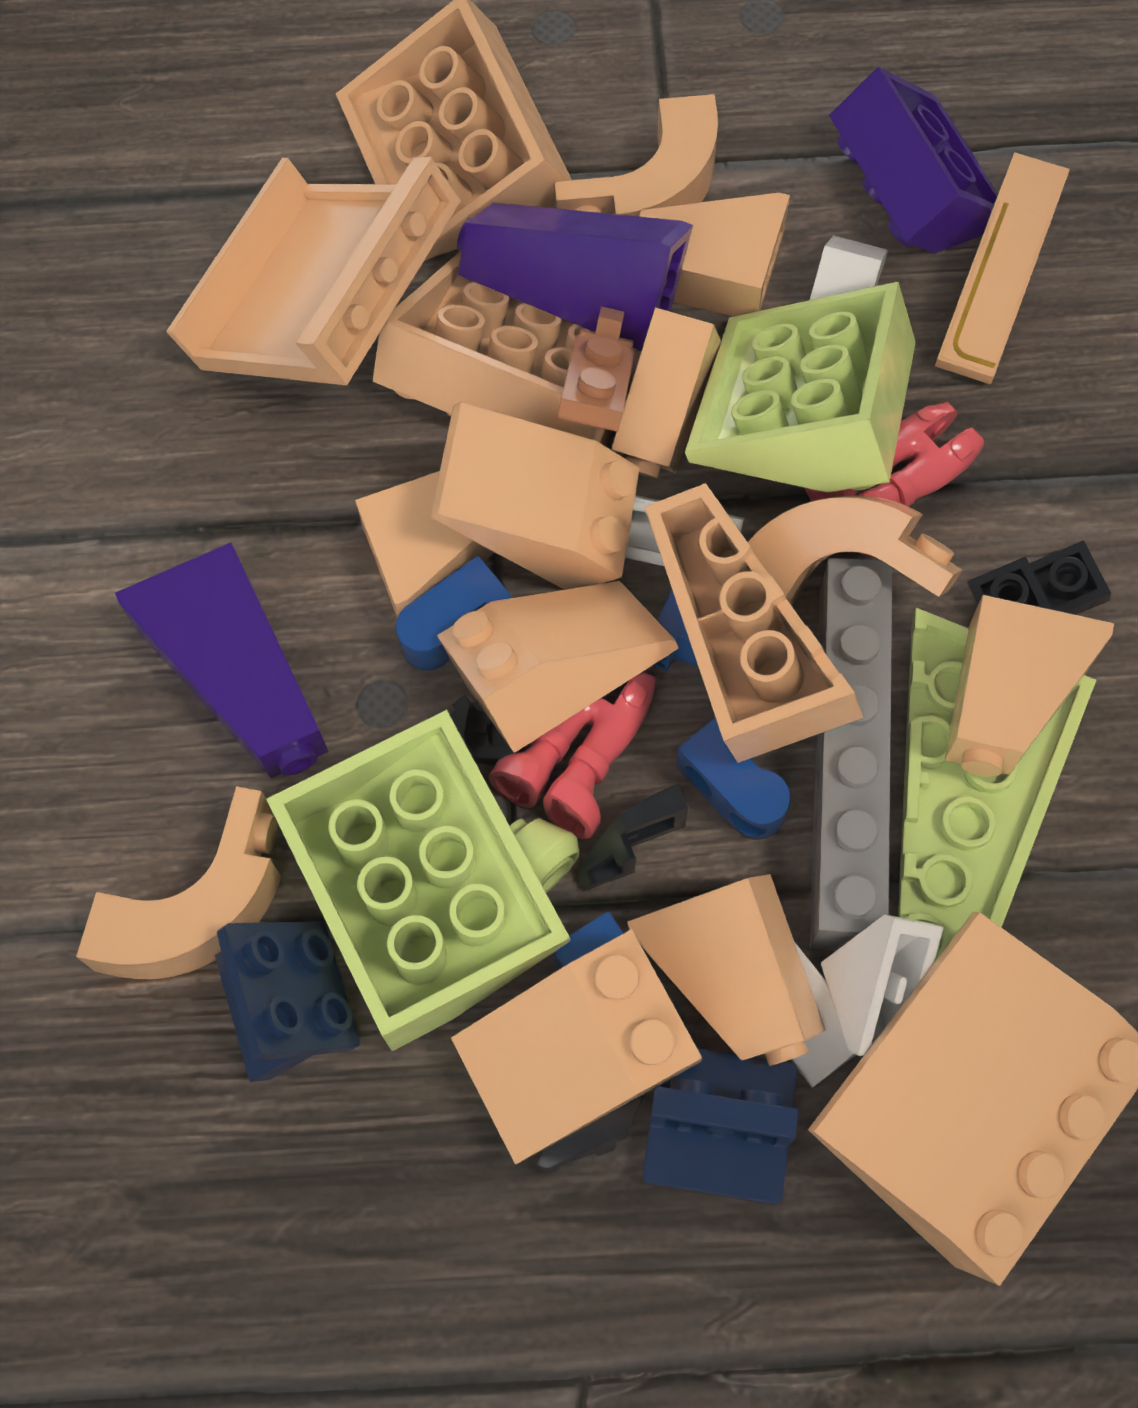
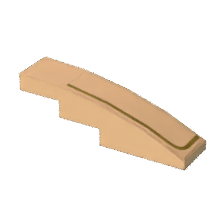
[935,152,1070,384]

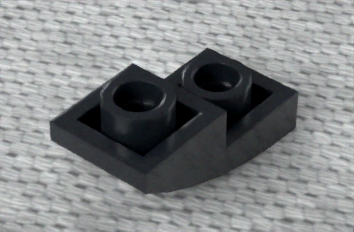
[967,540,1111,615]

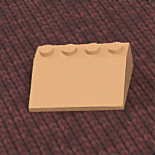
[336,0,572,261]
[373,252,641,446]
[808,912,1138,1286]

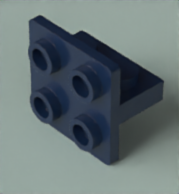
[215,922,360,1082]
[642,1048,799,1205]

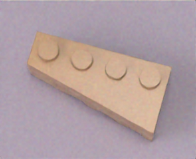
[645,483,864,763]

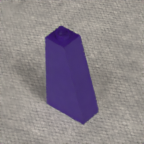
[457,202,693,352]
[115,542,329,778]

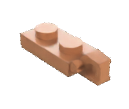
[557,306,635,432]

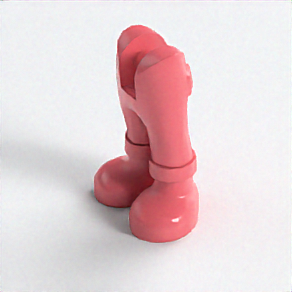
[805,402,985,557]
[489,671,656,839]

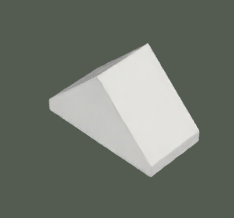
[810,235,888,300]
[821,914,943,1056]

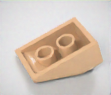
[430,402,640,590]
[437,581,679,753]
[451,929,702,1165]

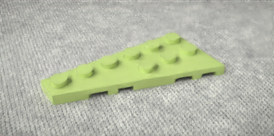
[898,608,1096,963]

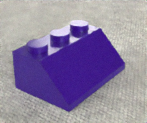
[829,66,998,253]

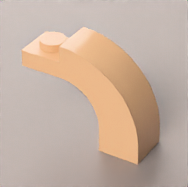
[555,94,718,216]
[748,495,963,606]
[76,786,281,979]

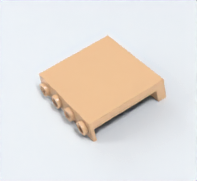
[166,157,461,385]

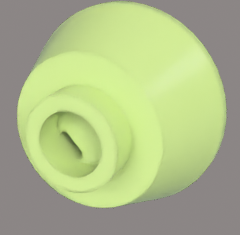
[510,818,579,893]

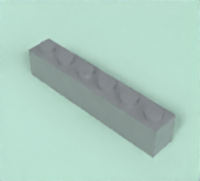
[810,558,892,951]

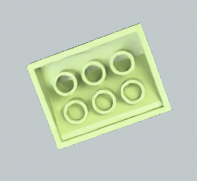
[685,282,916,492]
[266,710,570,1051]

